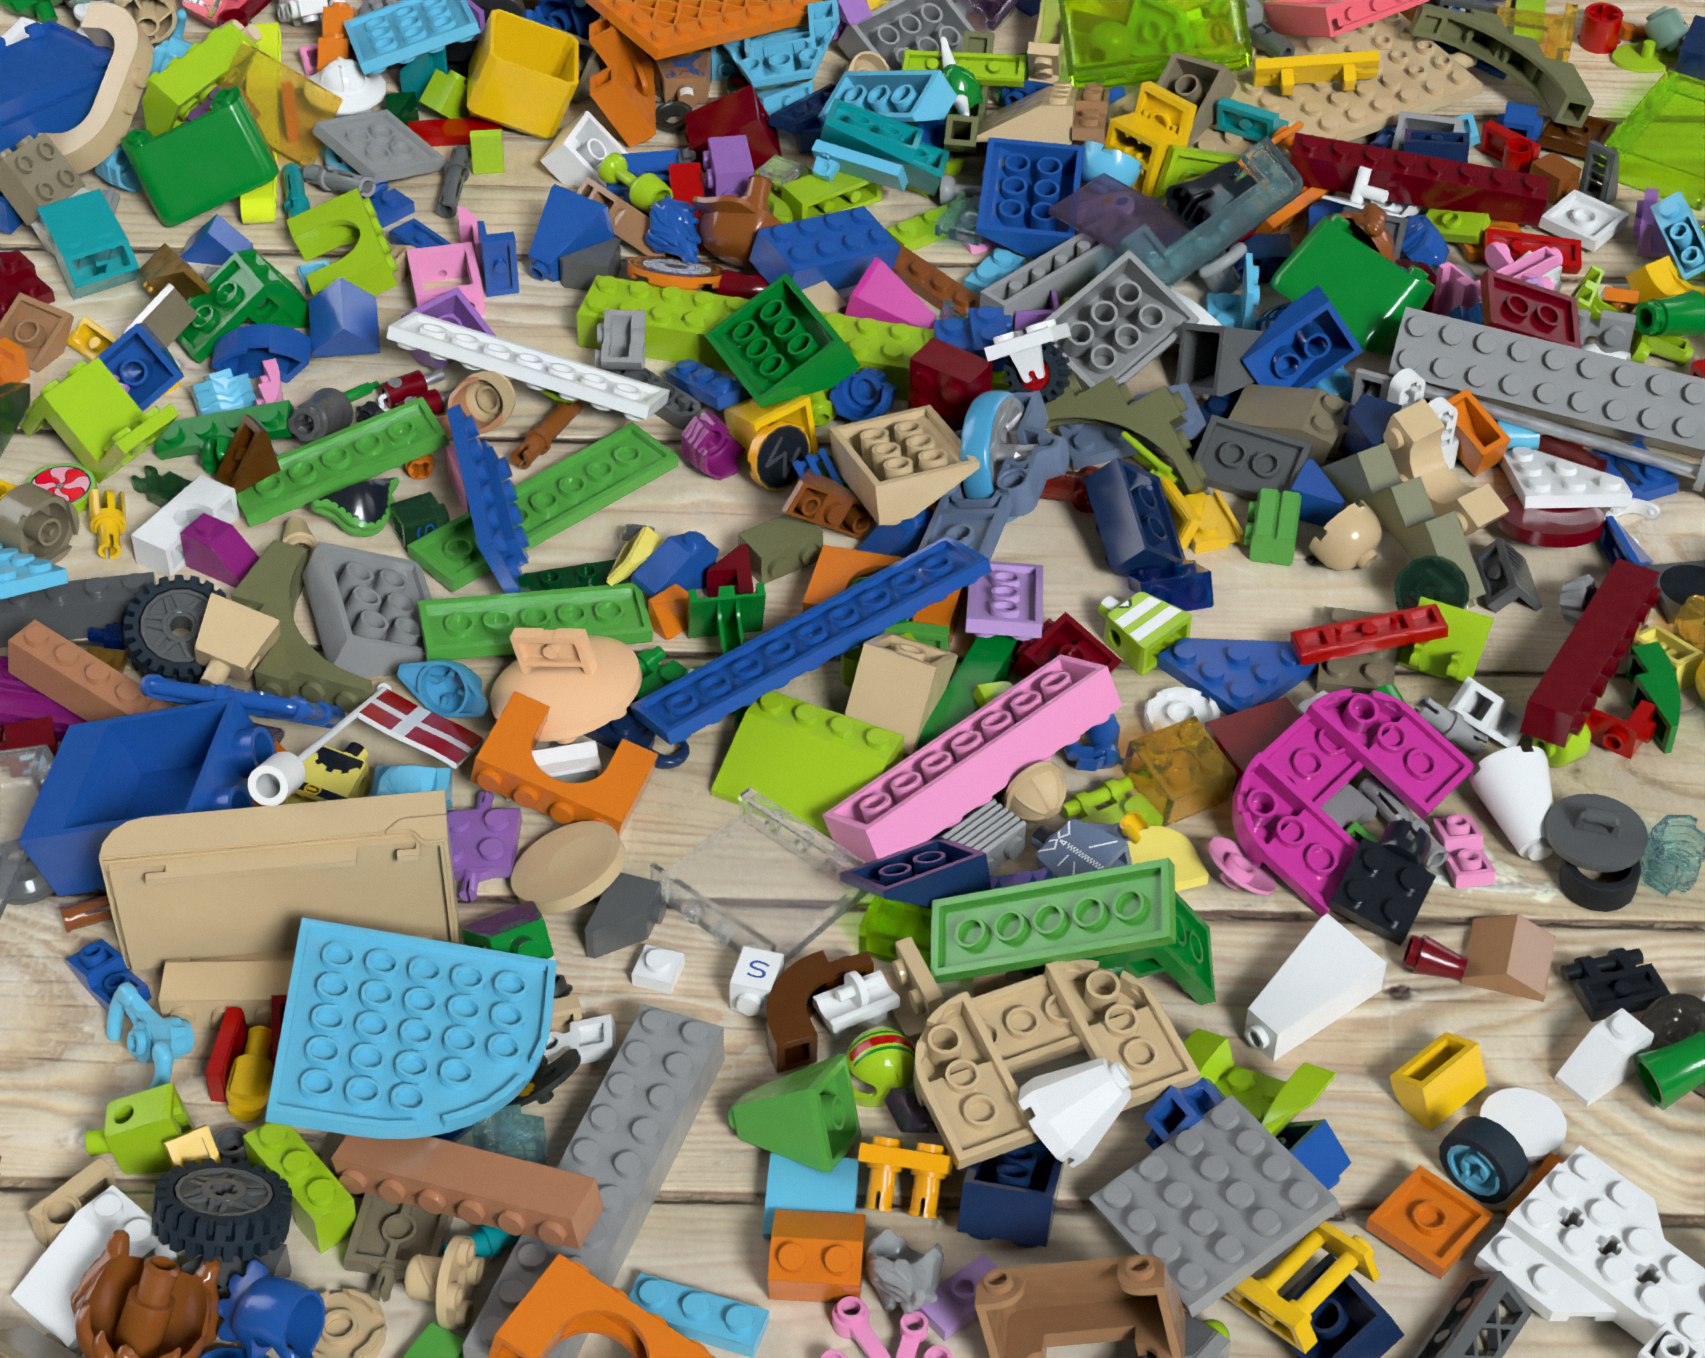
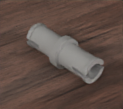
[1413,695,1488,756]

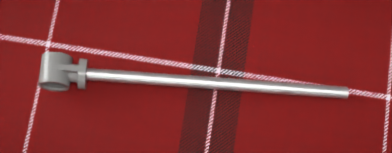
[1423,384,1705,492]

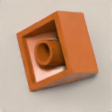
[767,1209,866,1303]

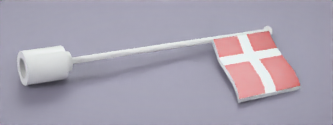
[248,683,483,806]

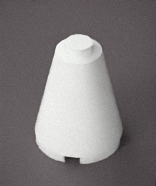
[1469,746,1553,861]

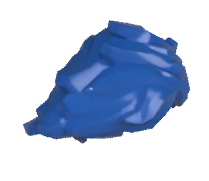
[645,195,701,264]

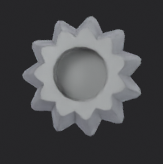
[1559,574,1597,624]

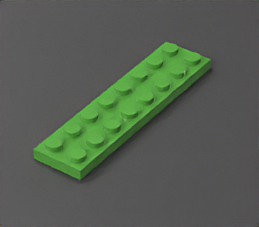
[407,422,678,592]

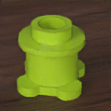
[808,388,837,427]

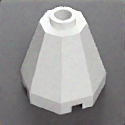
[1018,1057,1133,1168]

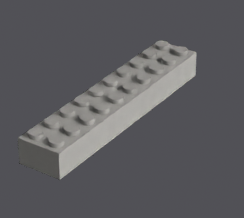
[1387,306,1705,458]
[462,1004,724,1358]

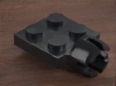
[1327,820,1436,946]

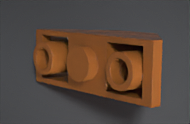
[782,471,874,540]

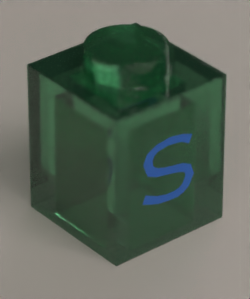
[390,491,450,552]

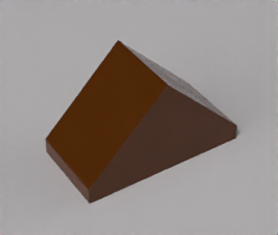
[215,414,281,494]

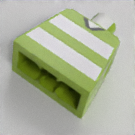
[1098,592,1192,676]

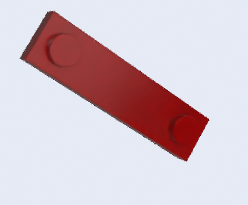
[1290,604,1448,666]

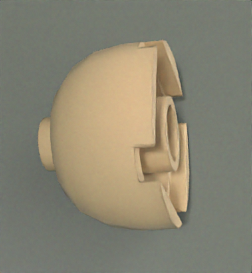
[1309,500,1382,571]

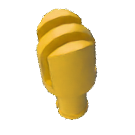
[88,488,127,559]
[226,1026,274,1122]

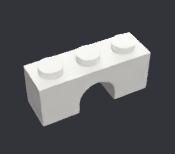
[131,475,239,578]

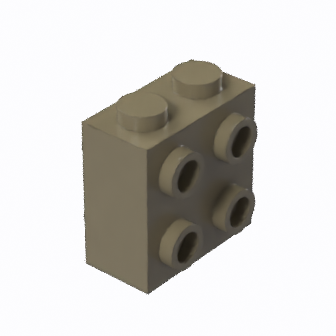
[0,132,86,226]

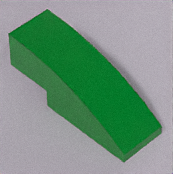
[1624,641,1681,754]

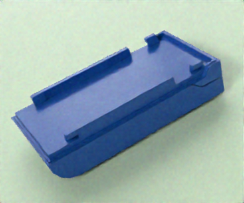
[0,20,114,153]

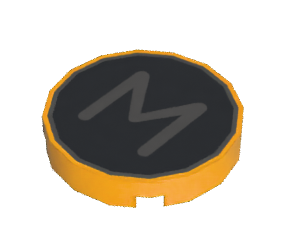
[748,420,811,492]

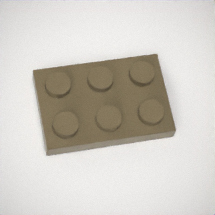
[1316,606,1397,694]

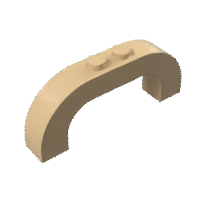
[36,1,153,175]

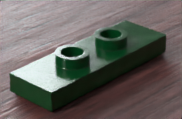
[517,559,627,592]

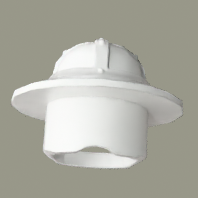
[303,56,386,120]

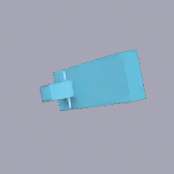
[811,139,908,192]

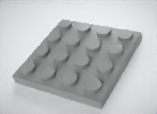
[1089,1095,1341,1318]

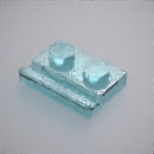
[935,192,985,246]

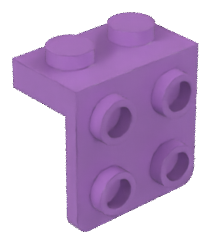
[1633,188,1705,259]

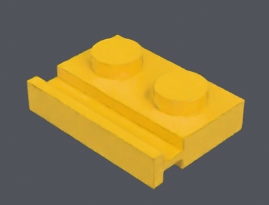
[1184,489,1245,554]

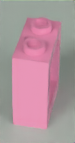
[406,242,485,315]

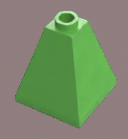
[728,1054,862,1172]

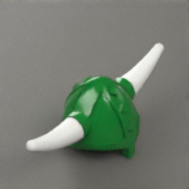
[940,37,983,117]

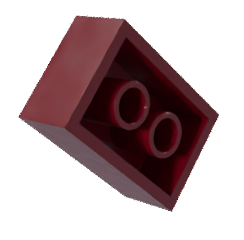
[908,337,993,432]

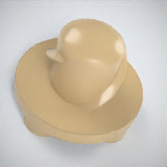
[404,1235,485,1330]

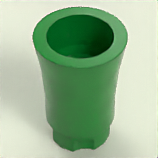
[1634,291,1705,338]
[1634,1031,1705,1110]

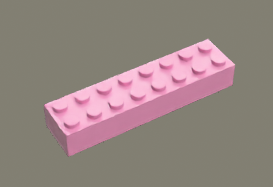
[822,654,1122,864]

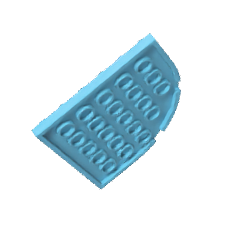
[265,917,557,1139]

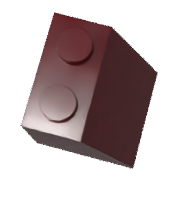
[683,84,783,173]

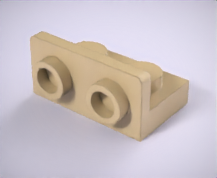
[883,936,944,1041]

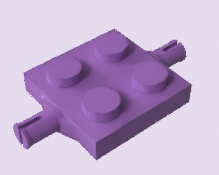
[447,790,522,901]

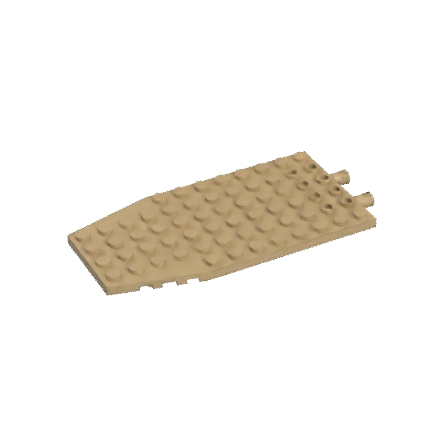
[1107,12,1482,190]

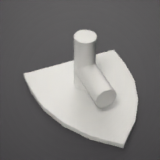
[1322,166,1402,217]

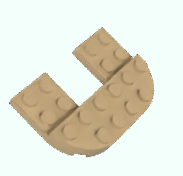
[913,959,1201,1170]

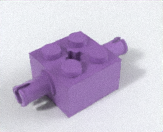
[703,135,754,197]

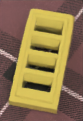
[606,526,664,586]
[1630,624,1705,690]

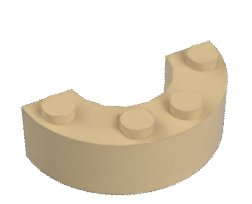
[1383,399,1509,536]

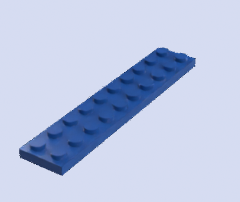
[630,535,992,746]

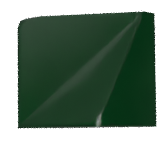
[385,91,419,126]

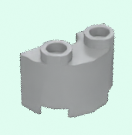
[595,310,646,371]

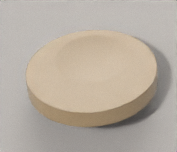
[511,821,626,914]

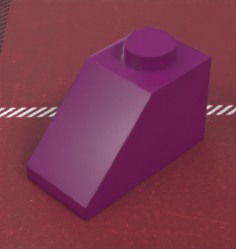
[180,513,260,588]

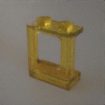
[1497,0,1578,62]

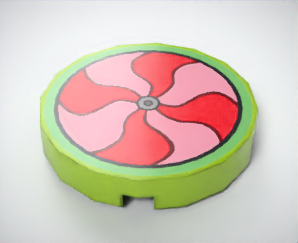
[25,463,98,514]

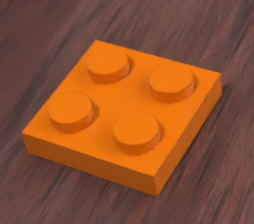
[1366,1165,1494,1280]

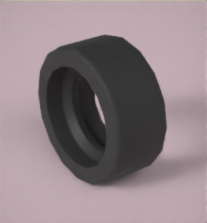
[1559,859,1641,912]

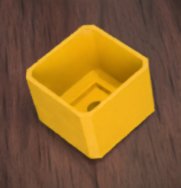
[466,9,579,140]

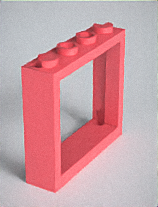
[1263,0,1430,38]

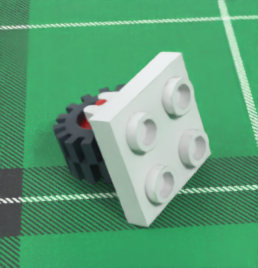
[984,319,1072,404]

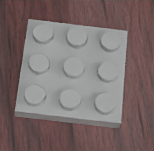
[313,109,446,184]

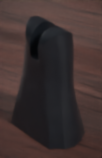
[1165,160,1258,239]

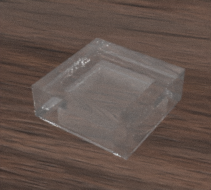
[758,155,802,186]

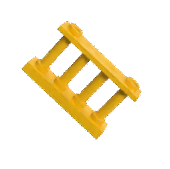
[1223,1221,1380,1354]

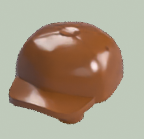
[692,175,783,270]

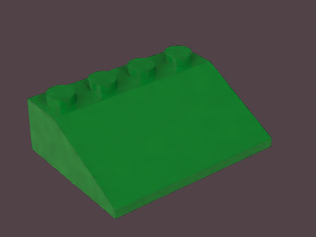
[705,273,861,408]

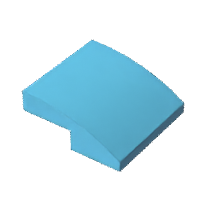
[763,1153,859,1239]

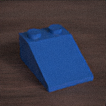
[1241,285,1363,388]

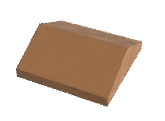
[0,292,74,373]
[1460,914,1556,1002]

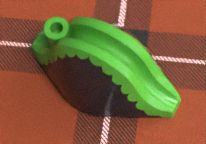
[310,477,400,537]

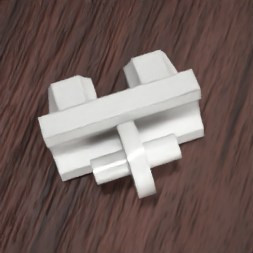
[813,970,900,1040]

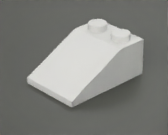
[10,1185,179,1351]

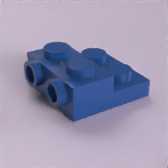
[934,306,1012,372]

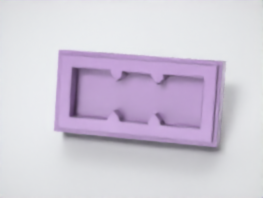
[914,1254,998,1341]

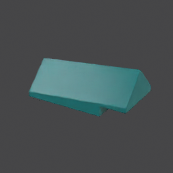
[819,98,950,196]

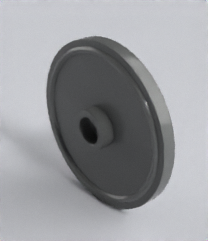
[1545,794,1648,872]

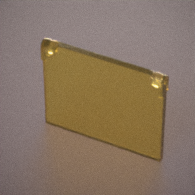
[207,41,343,169]

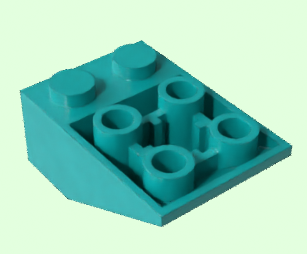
[36,189,140,300]

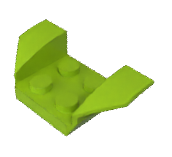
[1183,1028,1337,1137]

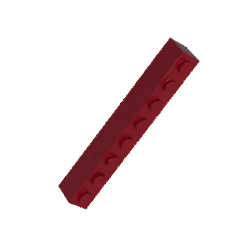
[1285,132,1549,227]
[1520,558,1662,748]

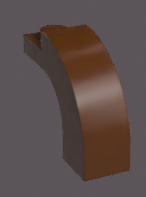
[766,950,874,1073]

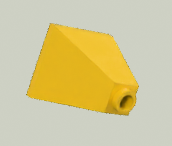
[724,395,818,468]

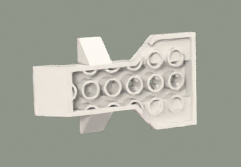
[1474,1145,1705,1358]

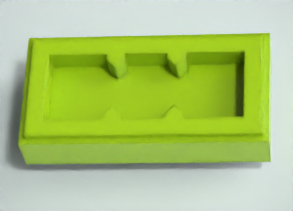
[1426,209,1491,245]

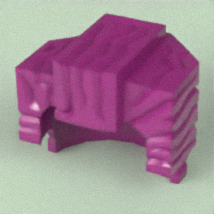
[681,412,745,480]

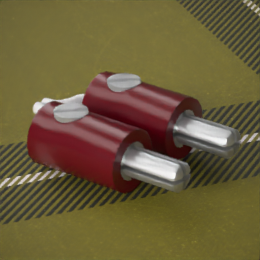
[378,369,455,416]

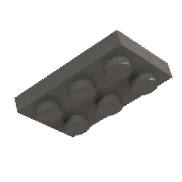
[1193,415,1313,500]

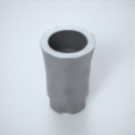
[288,388,353,441]

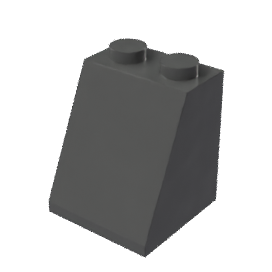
[1175,322,1265,396]

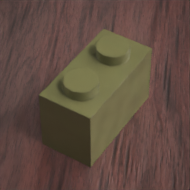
[738,514,823,584]

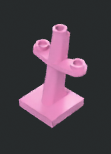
[1431,242,1563,316]

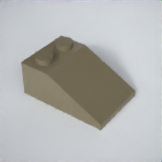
[1157,52,1237,147]
[1228,384,1352,468]

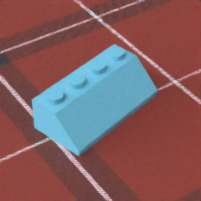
[817,70,957,122]

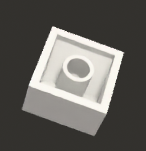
[540,110,628,189]

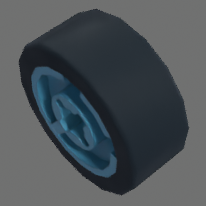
[1439,1116,1528,1204]

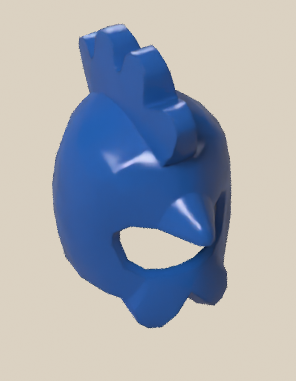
[217,1260,326,1358]

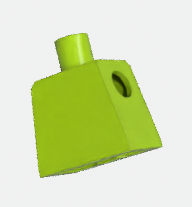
[85,1083,195,1175]

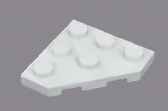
[1499,447,1633,509]

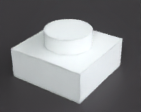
[631,944,685,995]

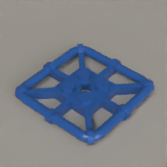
[140,674,345,728]

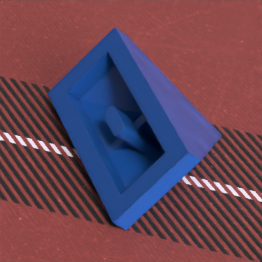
[1599,516,1653,567]

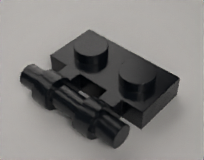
[1560,948,1671,1022]

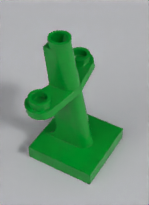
[684,582,766,728]

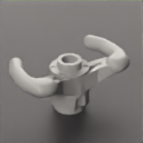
[1172,238,1247,294]

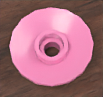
[1208,836,1277,896]

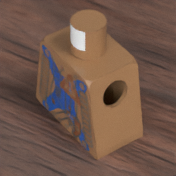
[653,51,712,108]

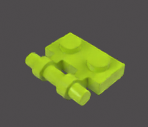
[1060,776,1163,826]

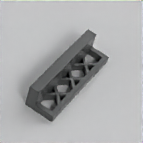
[1412,1271,1533,1358]

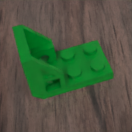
[177,249,310,364]
[1086,891,1216,1005]

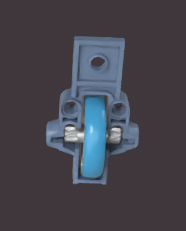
[917,390,1070,562]

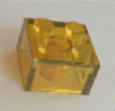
[1122,716,1238,827]

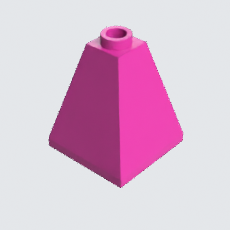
[845,257,936,329]

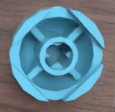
[1081,140,1143,198]

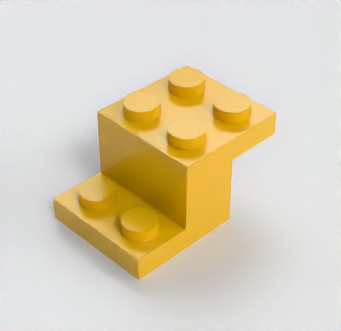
[1104,81,1197,197]

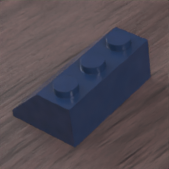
[1084,458,1188,579]

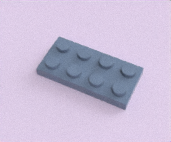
[1055,382,1207,470]

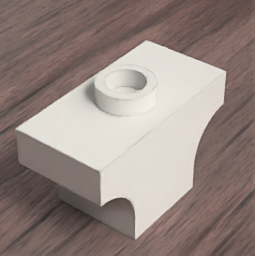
[1447,676,1525,748]

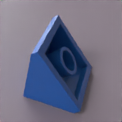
[308,277,381,357]

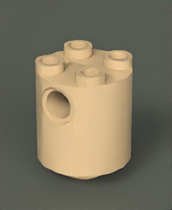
[113,0,177,44]

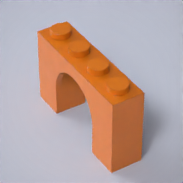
[589,17,656,148]
[802,545,966,649]
[470,691,659,837]
[488,1253,716,1358]

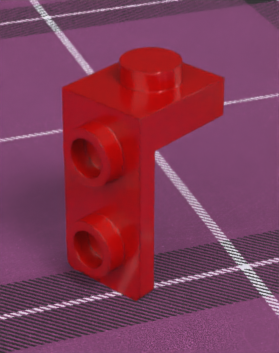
[1585,700,1657,759]

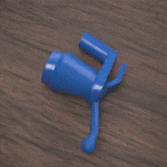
[1063,714,1162,777]

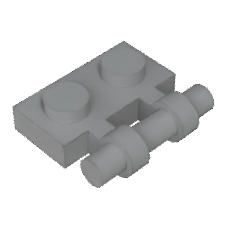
[1578,309,1636,353]

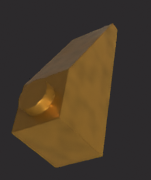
[138,243,212,298]

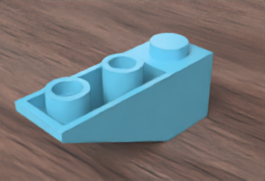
[1650,191,1705,280]

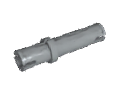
[302,163,376,197]
[1359,775,1449,869]

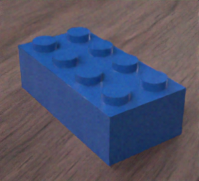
[749,206,901,290]

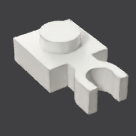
[544,1014,617,1065]

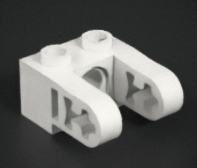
[1387,368,1459,469]

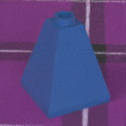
[528,184,615,282]

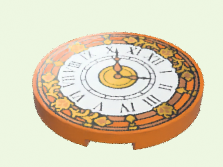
[626,256,725,290]

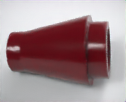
[1402,934,1468,981]

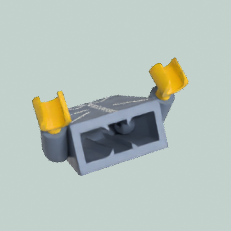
[1031,811,1150,878]

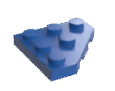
[1157,638,1318,715]

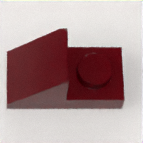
[707,544,754,598]

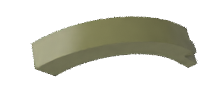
[944,30,995,153]

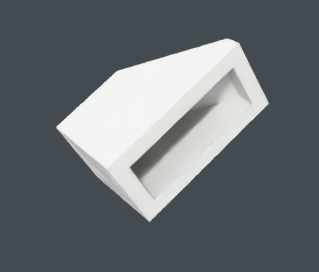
[1554,1008,1654,1107]

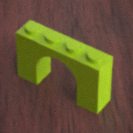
[286,188,399,296]

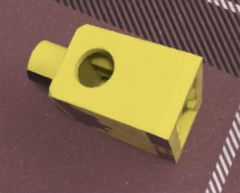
[281,742,371,805]

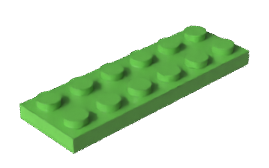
[236,397,449,527]
[418,583,653,661]
[930,858,1176,983]

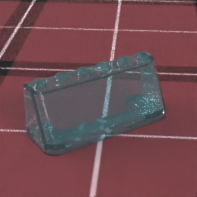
[1102,136,1303,289]

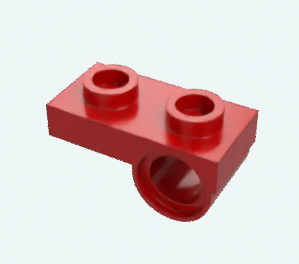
[1478,120,1541,174]

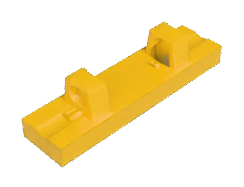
[1253,50,1380,95]

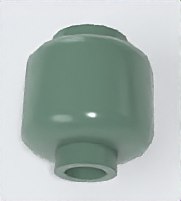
[1644,5,1689,52]

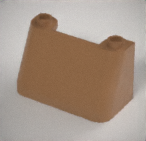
[974,1254,1186,1358]

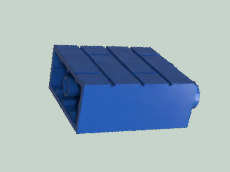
[18,697,276,897]

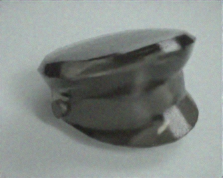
[1640,993,1705,1051]

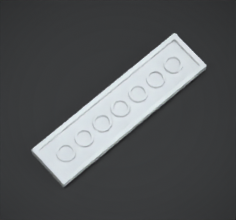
[386,311,670,421]

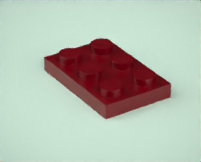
[1480,269,1581,349]

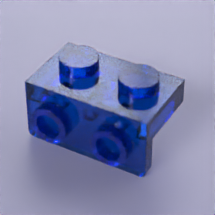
[1127,560,1214,611]

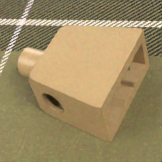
[195,593,280,686]

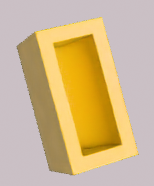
[1390,1032,1488,1131]

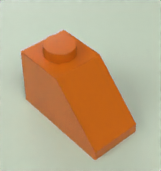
[1447,389,1511,477]

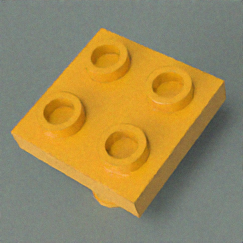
[858,1136,955,1219]

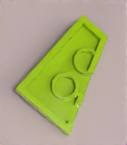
[1152,144,1247,198]

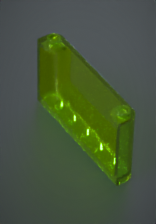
[1058,0,1253,88]
[1598,69,1705,211]

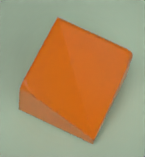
[648,583,688,640]

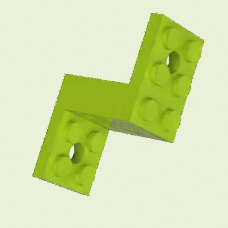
[20,357,180,484]

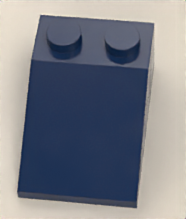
[838,837,992,907]
[957,1139,1065,1248]

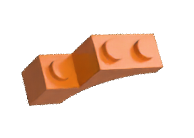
[317,2,359,73]

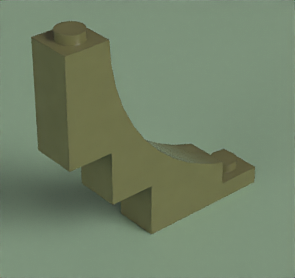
[1321,442,1486,609]

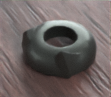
[656,100,692,133]

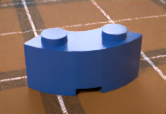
[211,324,311,383]

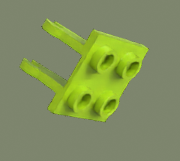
[1397,597,1494,684]

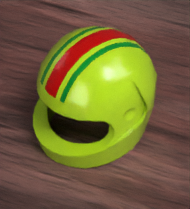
[846,1026,915,1107]

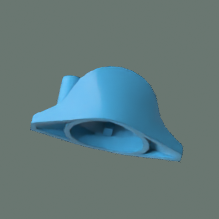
[397,659,489,718]

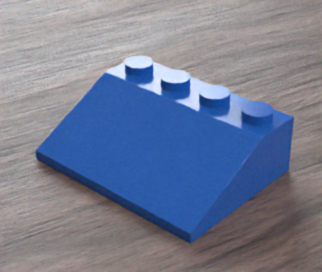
[976,137,1084,260]

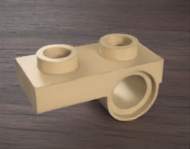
[28,1157,117,1248]

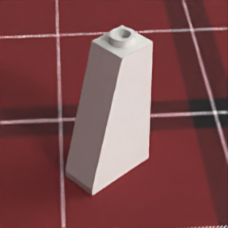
[1244,913,1387,1062]

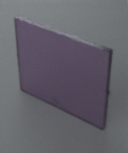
[1048,173,1193,266]

